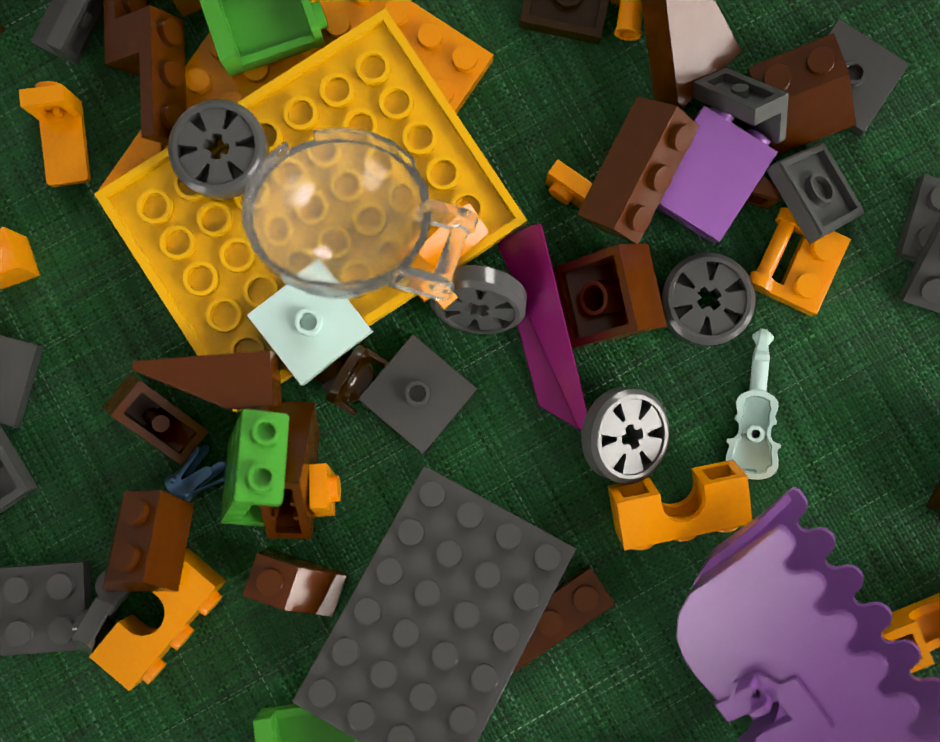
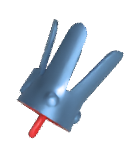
[164,444,226,502]

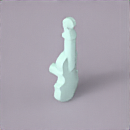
[725,329,781,480]

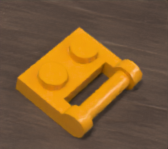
[749,207,851,316]

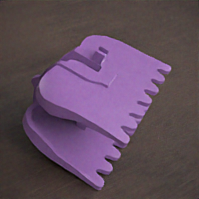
[677,487,940,742]

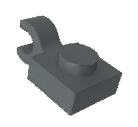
[72,571,131,655]

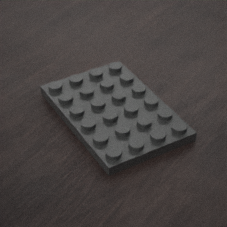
[292,466,576,742]

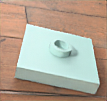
[247,261,373,386]

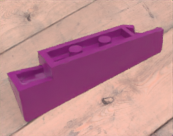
[497,223,587,432]

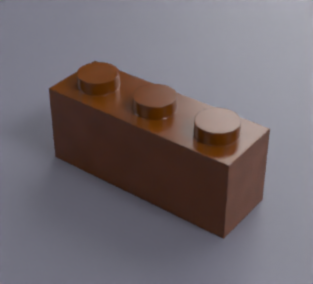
[577,96,699,245]

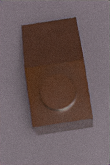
[103,373,209,466]
[242,547,348,617]

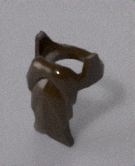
[313,344,387,416]

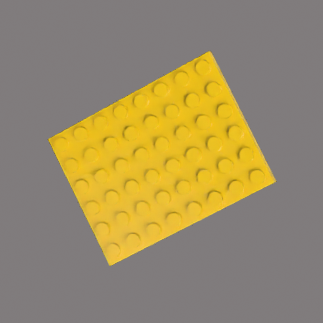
[94,8,527,412]

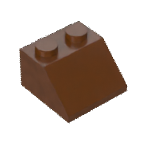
[746,33,856,156]
[552,244,667,349]
[102,490,194,592]

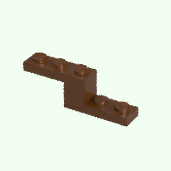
[103,0,186,145]

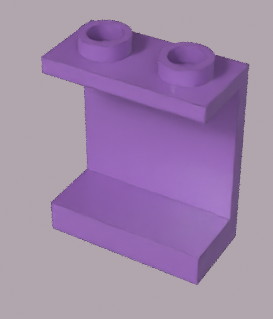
[656,106,778,243]

